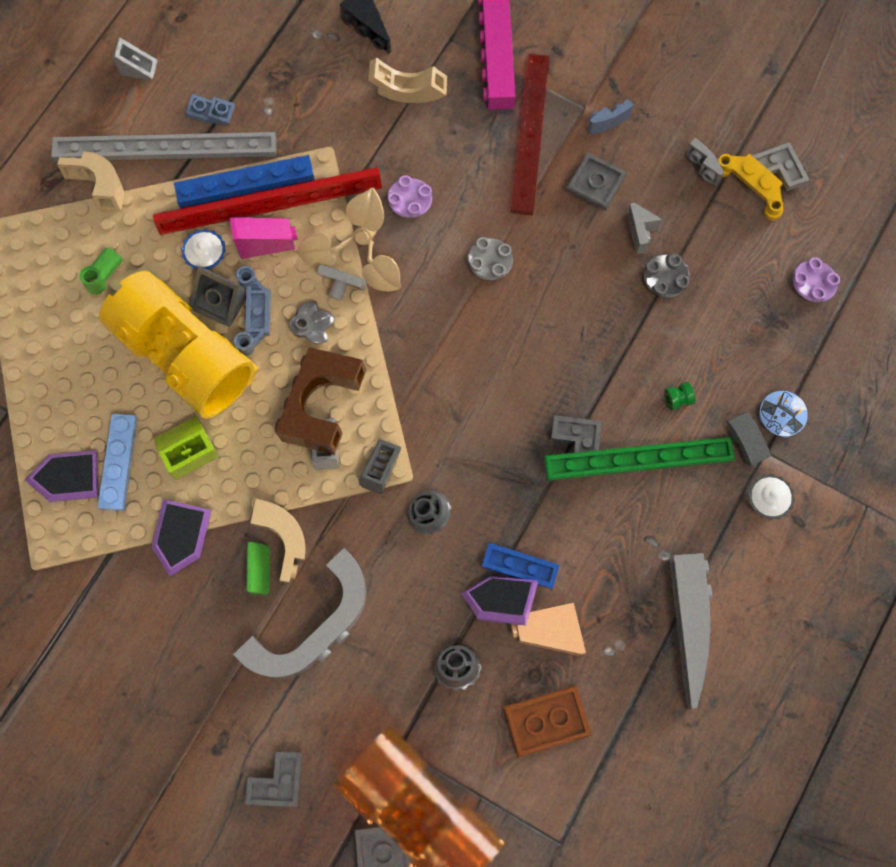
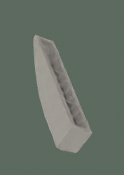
[669,553,712,709]

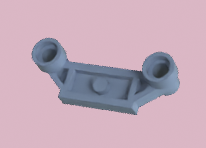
[234,266,271,355]

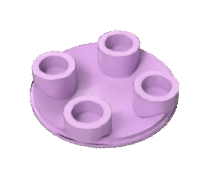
[387,175,432,218]
[792,258,840,302]

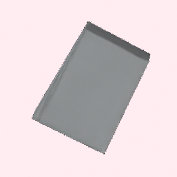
[112,38,158,80]

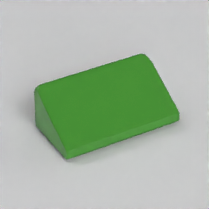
[246,542,270,595]

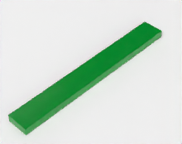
[543,437,735,481]

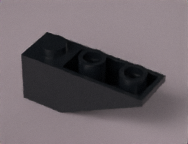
[340,0,391,54]

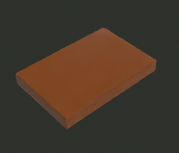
[503,686,592,757]

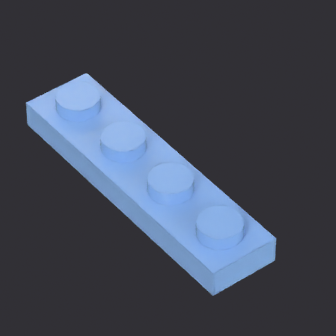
[98,414,138,511]

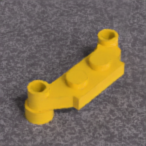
[718,153,784,221]

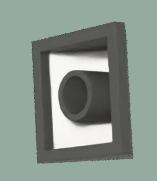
[189,266,246,327]

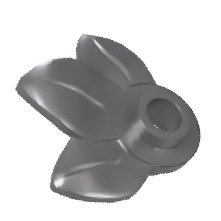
[289,301,335,344]

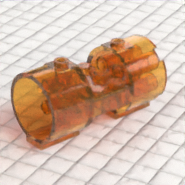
[333,726,505,867]

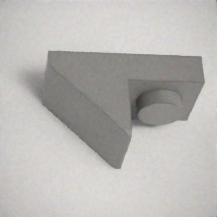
[627,203,661,254]

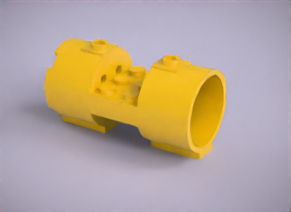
[99,271,258,419]

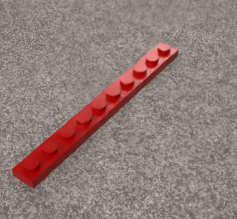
[153,167,382,235]

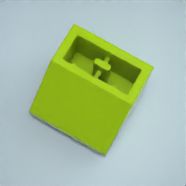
[154,416,219,480]

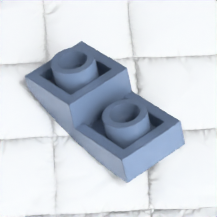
[185,94,235,125]
[587,99,634,134]

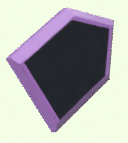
[25,450,99,502]
[152,499,212,576]
[461,576,538,626]

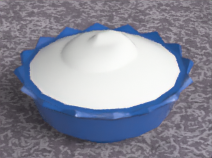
[181,229,226,269]

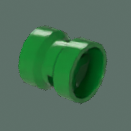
[664,382,696,411]

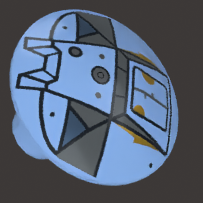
[759,391,807,438]

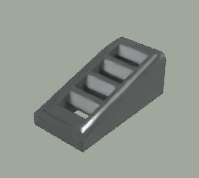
[360,439,401,494]

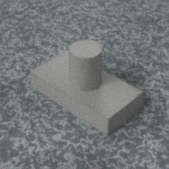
[317,264,367,301]

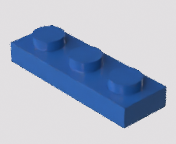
[481,543,560,590]

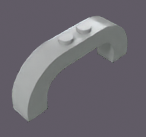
[233,548,366,679]

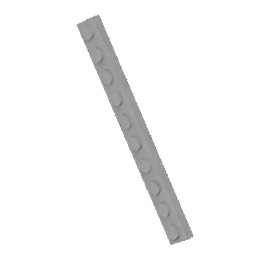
[51,132,277,162]

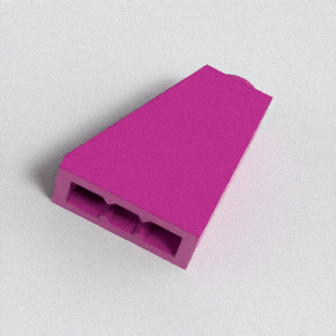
[229,218,298,259]

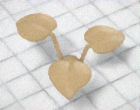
[297,188,401,292]

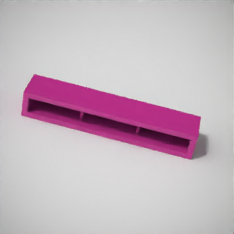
[478,0,515,110]

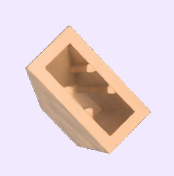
[510,603,586,656]

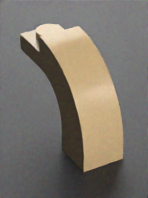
[368,58,447,103]
[57,151,124,211]
[251,499,305,583]

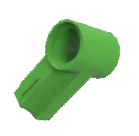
[79,248,123,295]

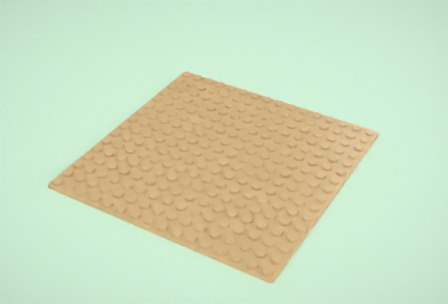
[0,147,413,571]

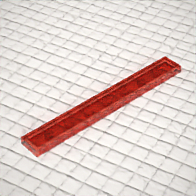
[511,53,550,216]

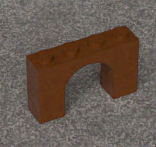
[275,347,367,455]

